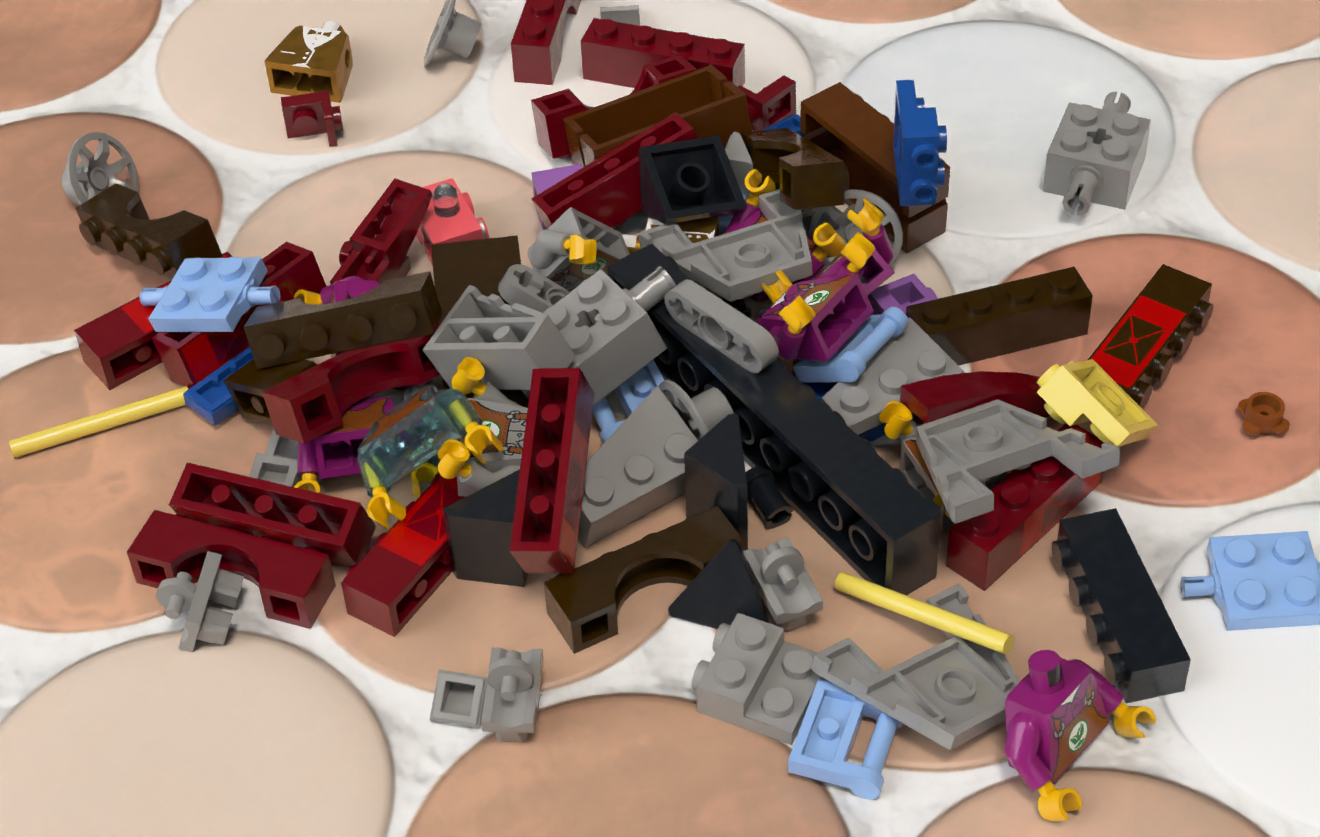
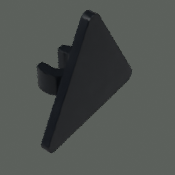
[668,539,769,629]

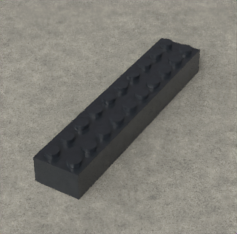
[608,244,941,595]

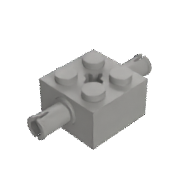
[1043,92,1151,216]
[521,266,676,405]

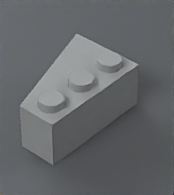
[423,285,576,390]
[578,386,698,548]

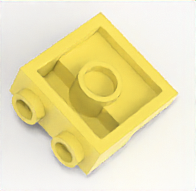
[1037,359,1158,447]

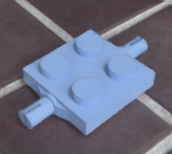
[139,257,280,332]
[1180,531,1320,631]

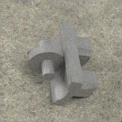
[743,537,823,632]
[156,551,244,652]
[481,647,544,742]

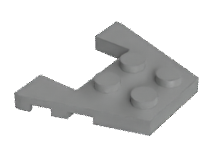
[639,189,813,302]
[916,399,1120,524]
[811,584,1020,751]

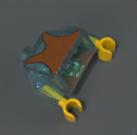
[357,385,503,530]

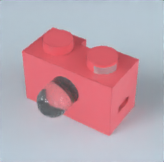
[416,178,489,266]

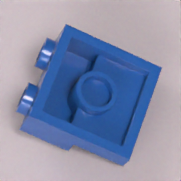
[893,80,947,206]

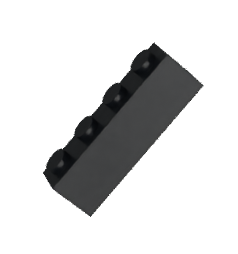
[1052,508,1191,704]

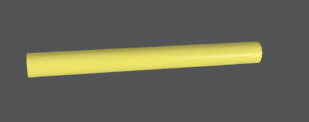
[9,386,188,458]
[834,572,1014,654]

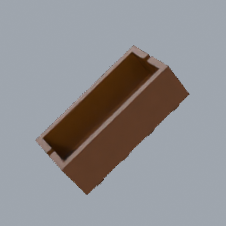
[563,65,752,168]
[800,82,950,254]

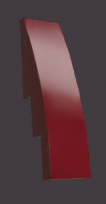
[330,178,432,285]
[900,371,1050,423]

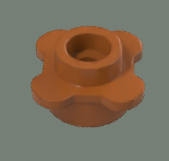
[1238,392,1290,435]

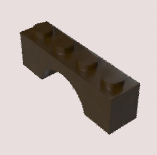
[740,128,850,210]
[75,183,223,279]
[244,271,443,369]
[544,506,747,654]

